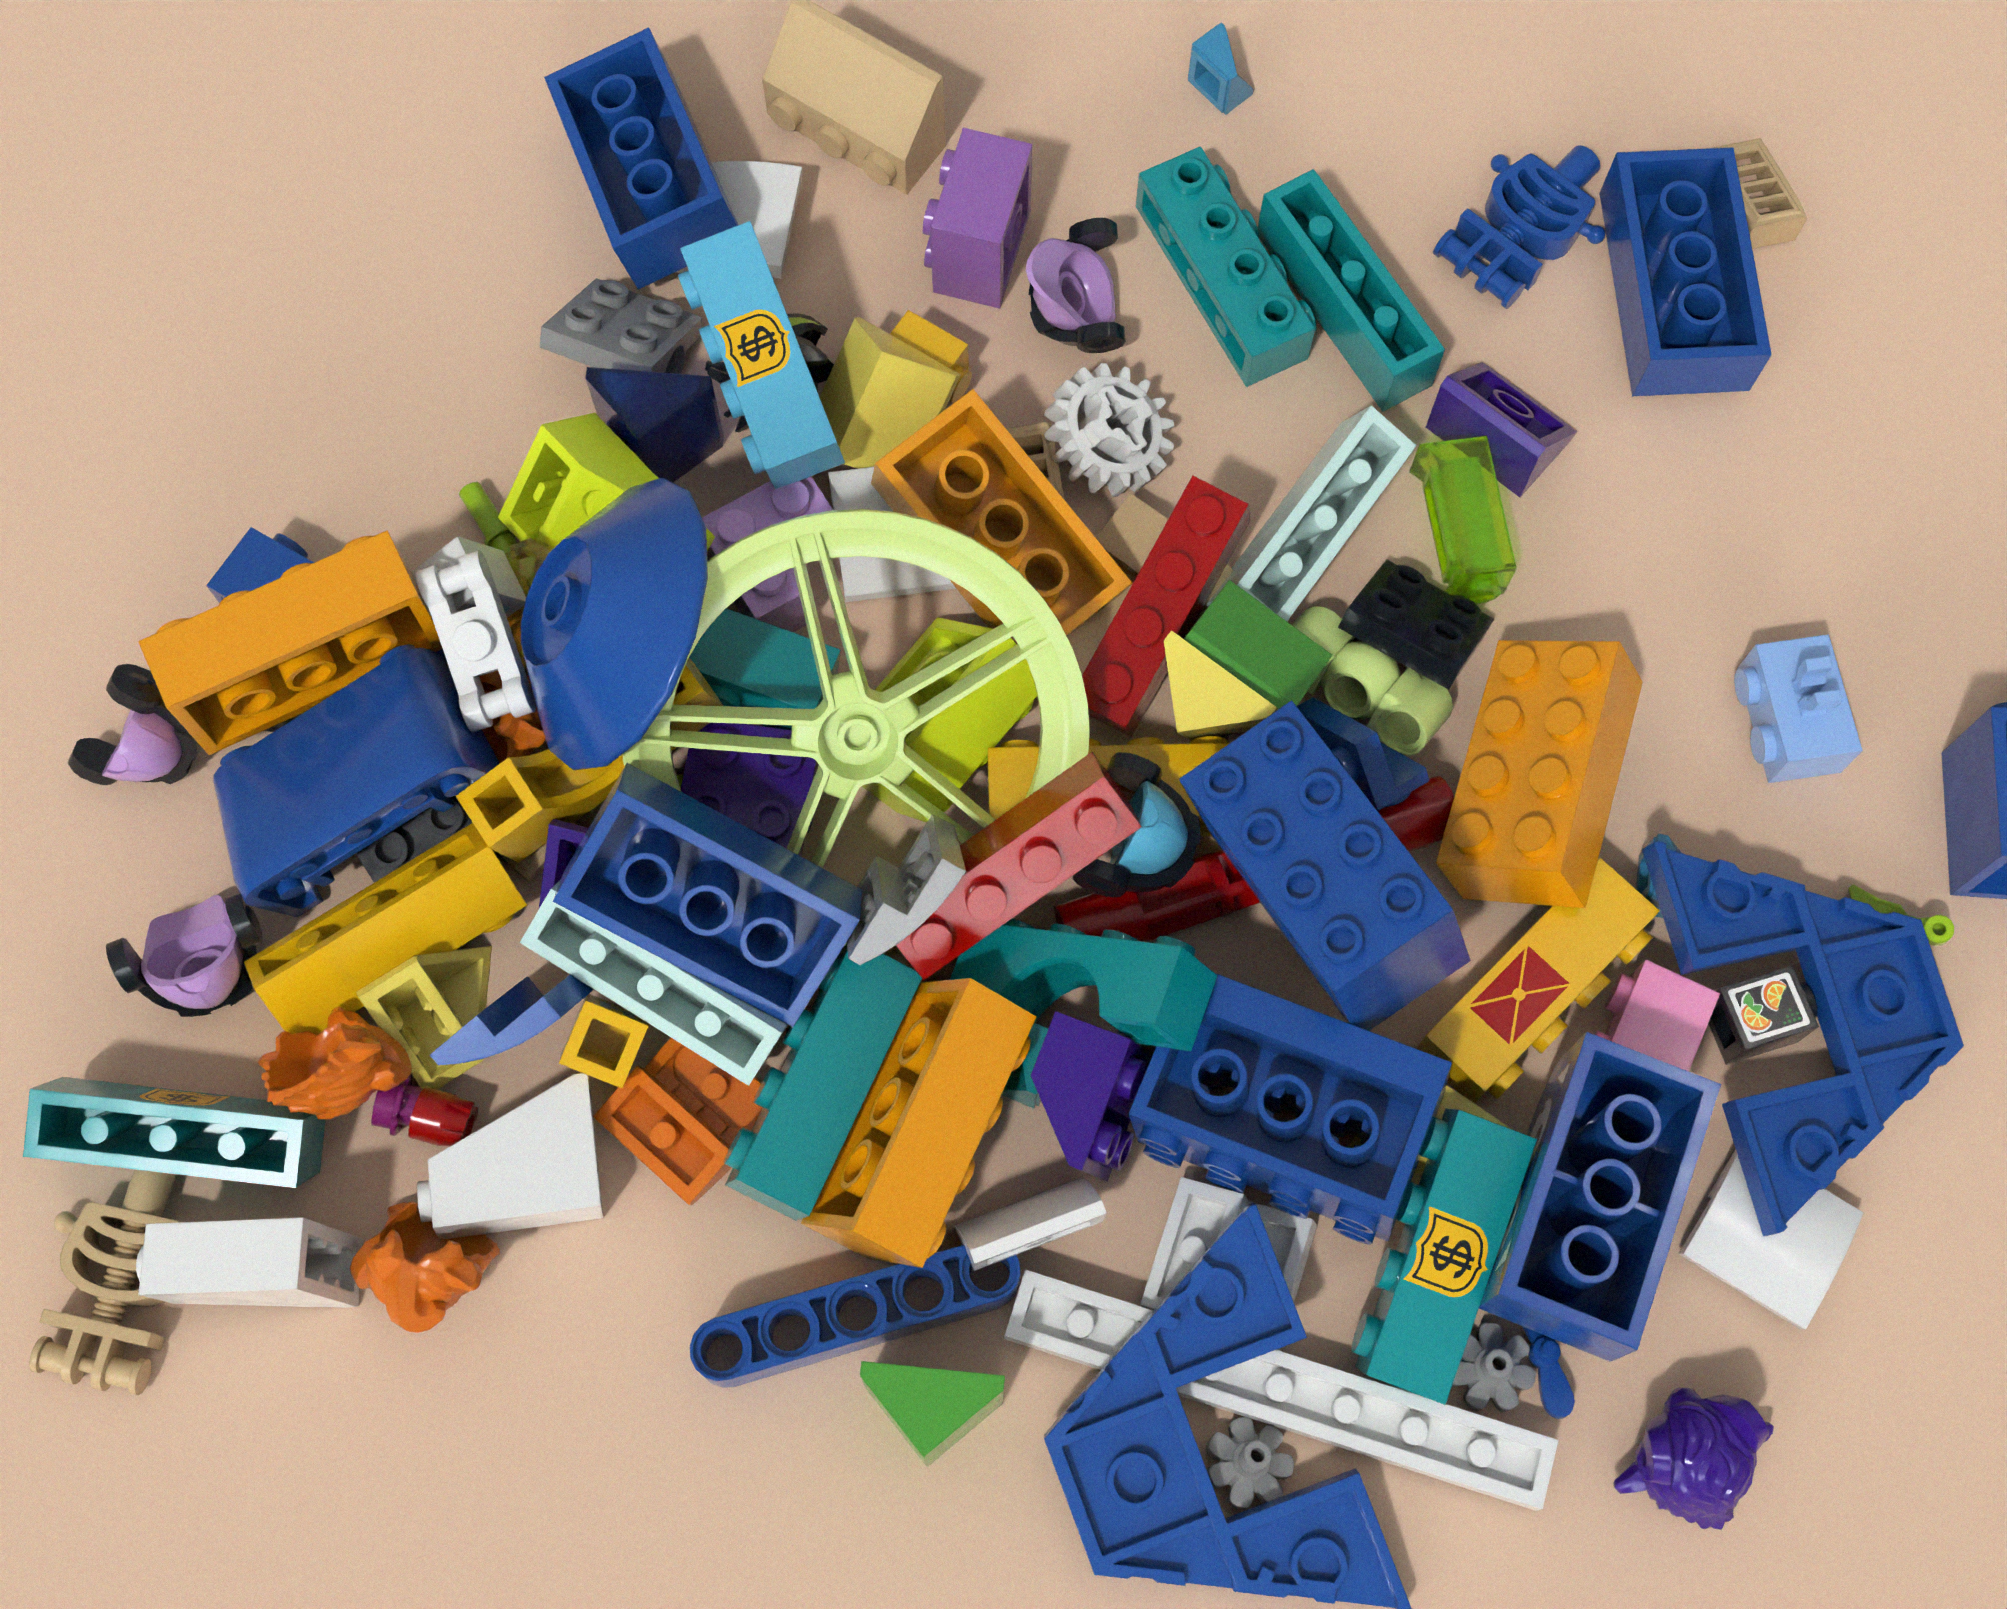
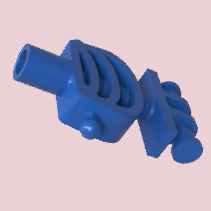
[1433,145,1605,309]

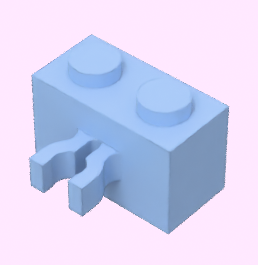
[1734,634,1863,783]

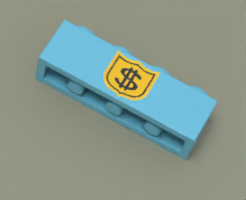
[678,221,845,489]

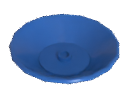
[521,478,708,770]

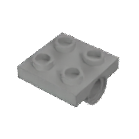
[540,278,703,393]

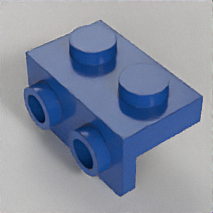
[1297,697,1430,811]

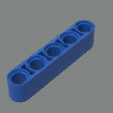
[690,1245,1021,1388]

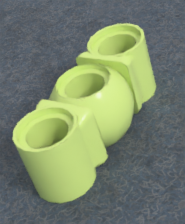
[1291,606,1453,756]

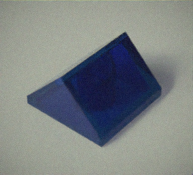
[585,367,724,483]

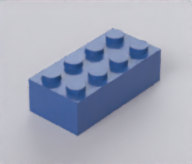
[544,27,739,290]
[1599,147,1772,397]
[552,763,862,1027]

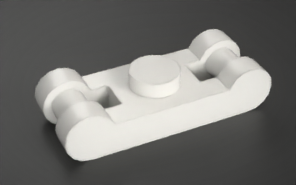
[416,550,536,732]

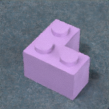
[702,476,833,632]

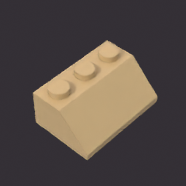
[762,0,946,195]

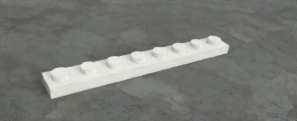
[1004,1269,1559,1511]

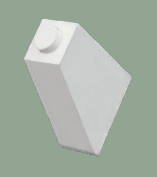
[417,1073,603,1240]
[136,1218,364,1308]

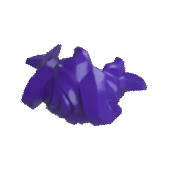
[1613,1388,1774,1530]

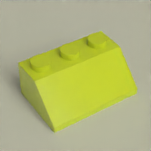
[862,617,1037,823]

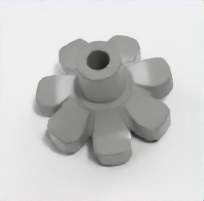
[1452,1323,1536,1412]
[1206,1417,1294,1510]

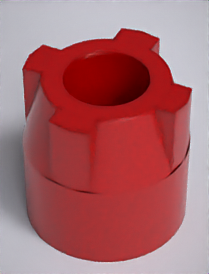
[408,1086,479,1146]

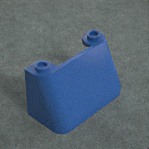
[213,644,500,917]

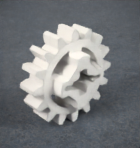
[1044,363,1174,497]

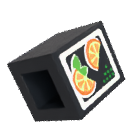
[1708,965,1819,1065]

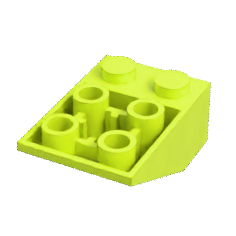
[498,413,715,562]

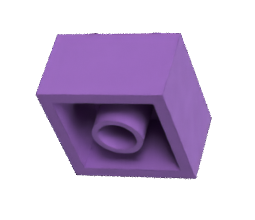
[923,128,1032,309]

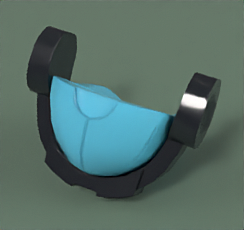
[1073,752,1201,898]

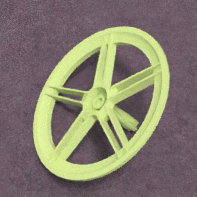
[623,509,1090,956]

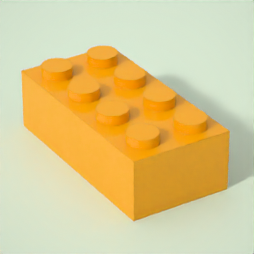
[871,389,1132,644]
[138,530,443,755]
[1436,640,1643,908]
[801,978,1036,1268]

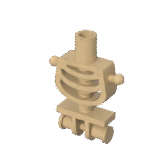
[29,1170,181,1395]

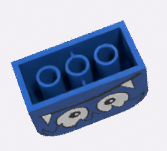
[1479,1032,1721,1362]

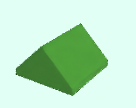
[1184,580,1332,709]
[860,1361,1005,1467]

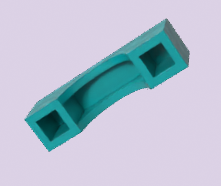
[950,919,1217,1052]

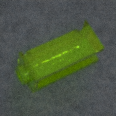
[1409,436,1517,604]

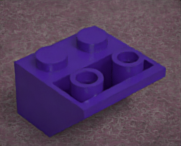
[1031,1011,1152,1182]

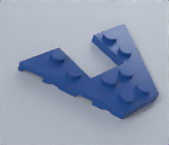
[1642,841,1964,1237]
[1044,1203,1412,1609]

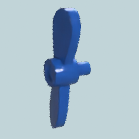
[1522,1326,1575,1419]

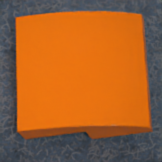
[593,1038,763,1206]

